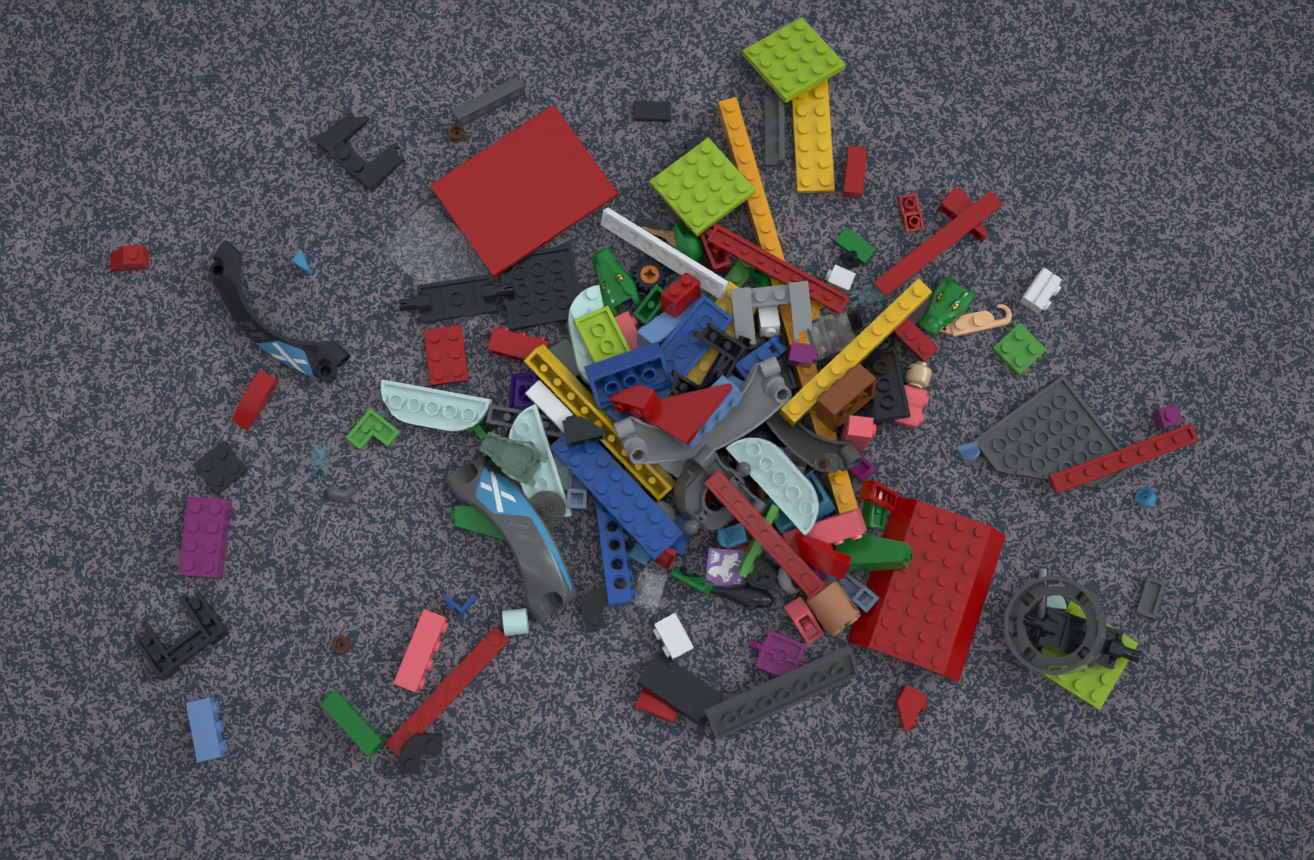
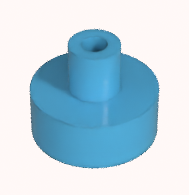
[1135,488,1156,508]

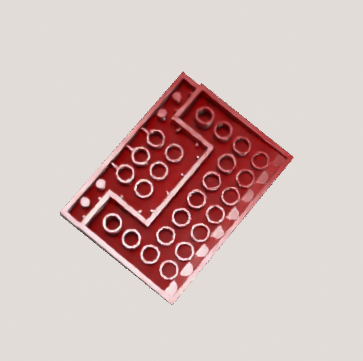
[430,105,618,277]

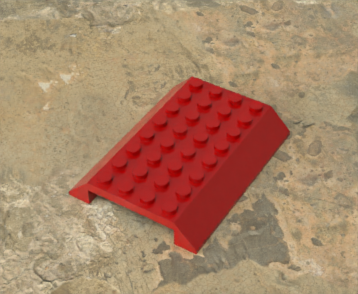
[847,497,1006,682]

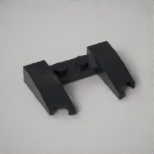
[316,112,404,193]
[669,323,747,395]
[134,592,230,681]

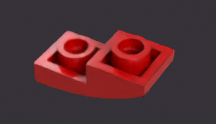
[898,193,924,232]
[635,689,679,723]

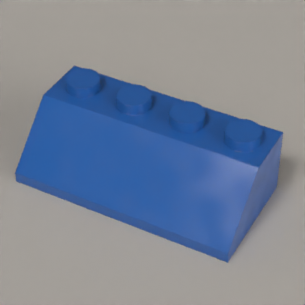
[584,341,672,410]

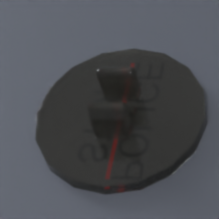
[529,491,566,529]

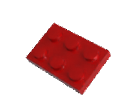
[424,325,469,386]

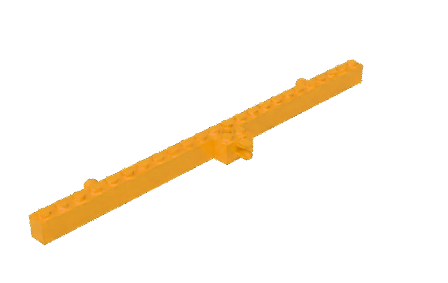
[718,97,858,515]

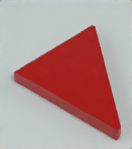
[641,383,733,446]

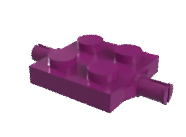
[748,630,808,677]

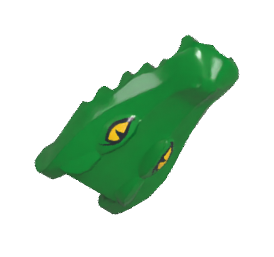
[591,248,642,317]
[918,276,976,336]

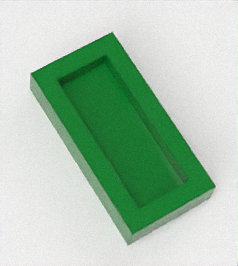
[834,227,876,265]

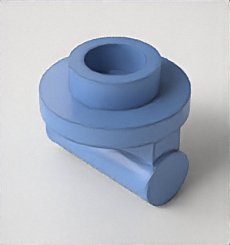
[957,441,980,461]

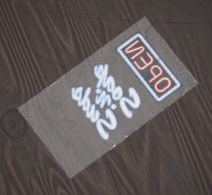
[381,202,502,329]

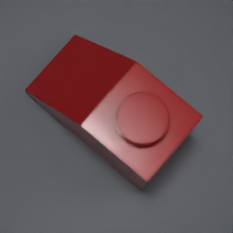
[110,245,149,272]

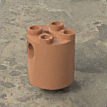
[805,580,861,637]

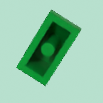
[633,284,665,325]

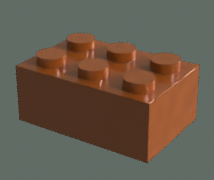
[817,363,876,432]

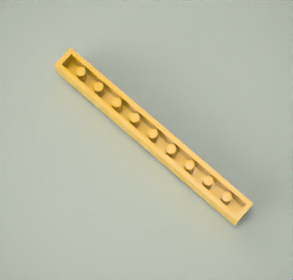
[779,278,932,427]
[524,344,676,501]

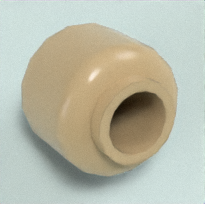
[904,361,932,389]

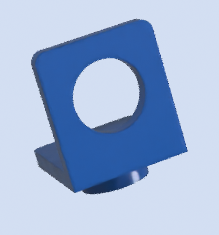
[442,593,478,614]

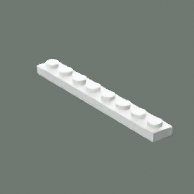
[601,208,728,300]

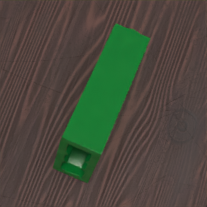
[451,506,506,542]
[835,534,913,572]
[320,690,387,756]

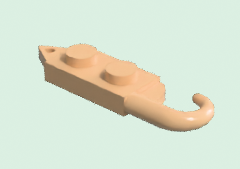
[939,304,1012,338]

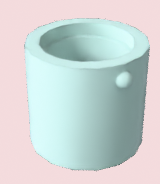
[502,608,529,636]

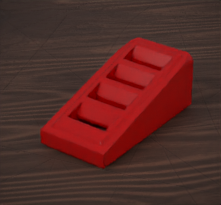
[860,480,898,512]
[652,548,676,569]

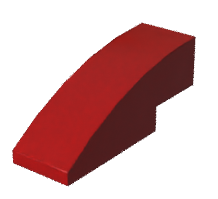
[842,145,867,199]
[232,369,279,431]
[790,532,851,580]

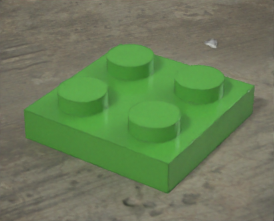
[992,323,1047,376]

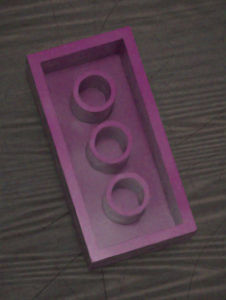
[178,497,232,580]

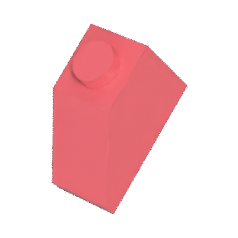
[784,596,824,644]

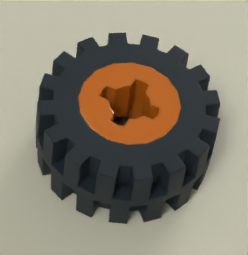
[633,258,667,294]

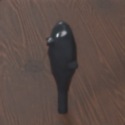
[710,583,775,611]

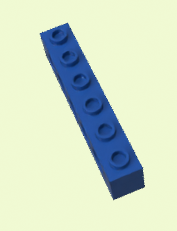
[594,497,635,608]

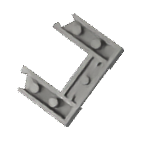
[731,281,813,345]

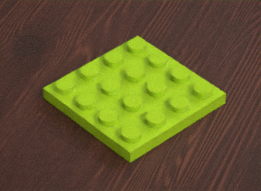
[742,17,846,103]
[650,137,756,237]
[1040,601,1139,710]

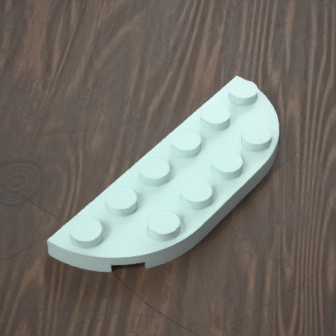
[568,285,604,385]
[381,379,492,432]
[509,404,572,517]
[726,438,819,535]

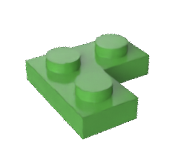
[346,408,401,451]

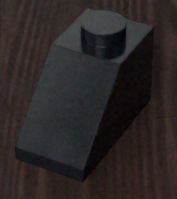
[562,415,606,447]

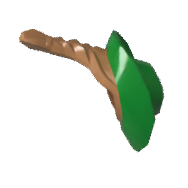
[641,223,703,265]

